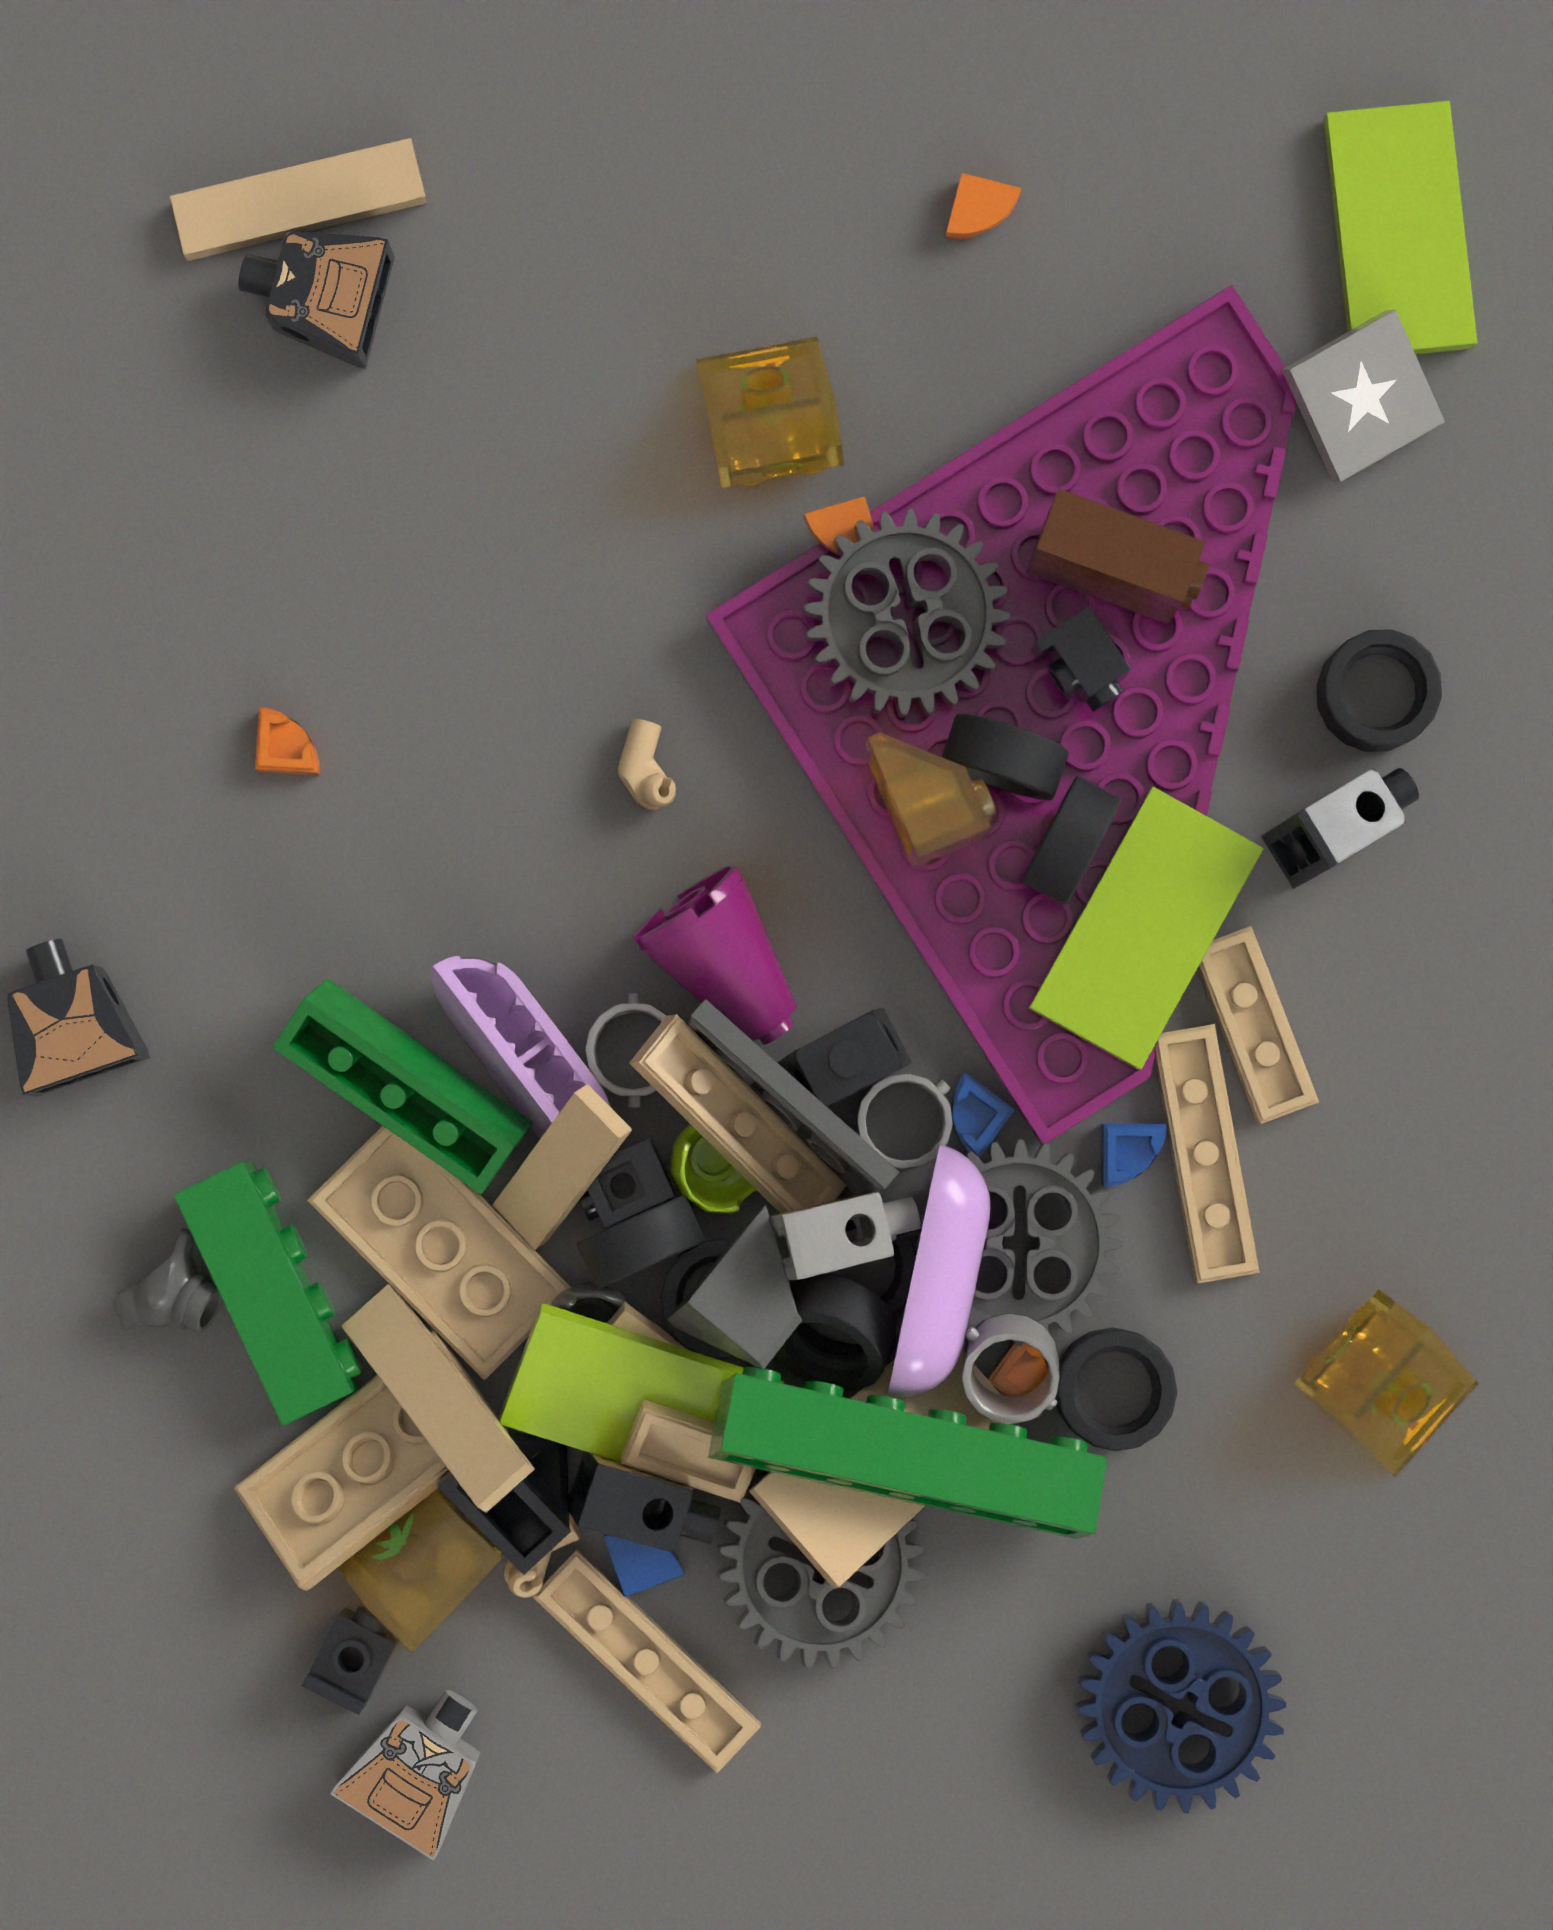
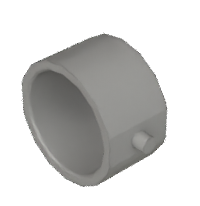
[585,994,666,1107]
[856,1074,953,1169]
[962,1314,1060,1424]

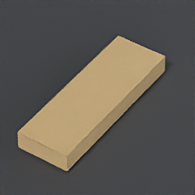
[1197,926,1319,1125]
[492,1084,632,1250]

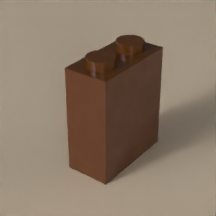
[1026,488,1210,624]

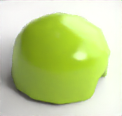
[669,1124,757,1214]

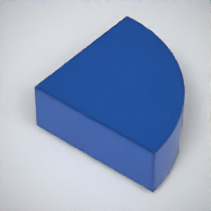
[951,1072,1015,1158]
[1101,1123,1167,1187]
[603,1534,685,1597]

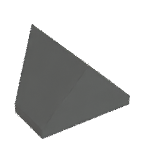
[668,1205,802,1370]

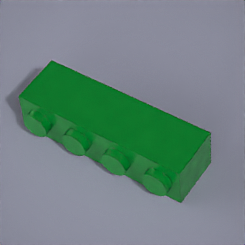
[272,978,534,1195]
[173,1161,363,1426]

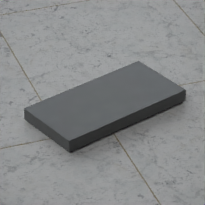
[686,999,899,1196]

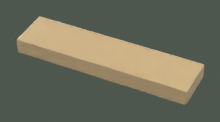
[170,138,427,261]
[629,1014,847,1213]
[1154,1024,1260,1284]
[341,1284,535,1513]
[532,1548,761,1773]

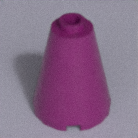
[632,865,797,1045]

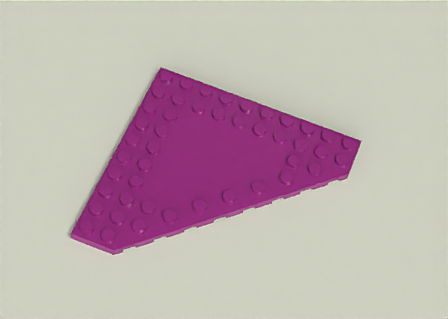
[705,285,1296,1145]

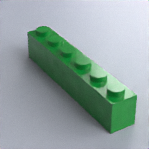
[708,1367,1107,1539]

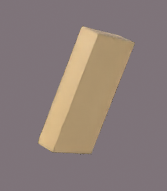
[621,1399,755,1503]

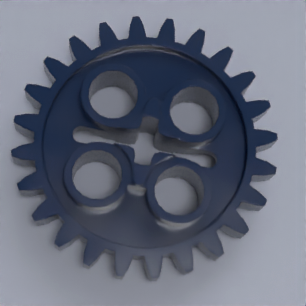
[1076,1599,1286,1813]

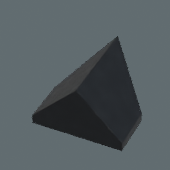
[436,1431,571,1575]

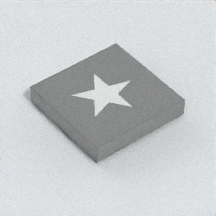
[1281,310,1445,482]

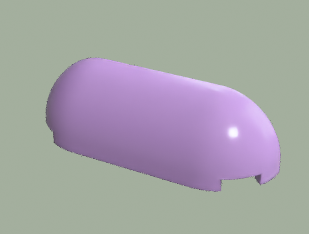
[430,956,609,1139]
[887,1144,990,1397]

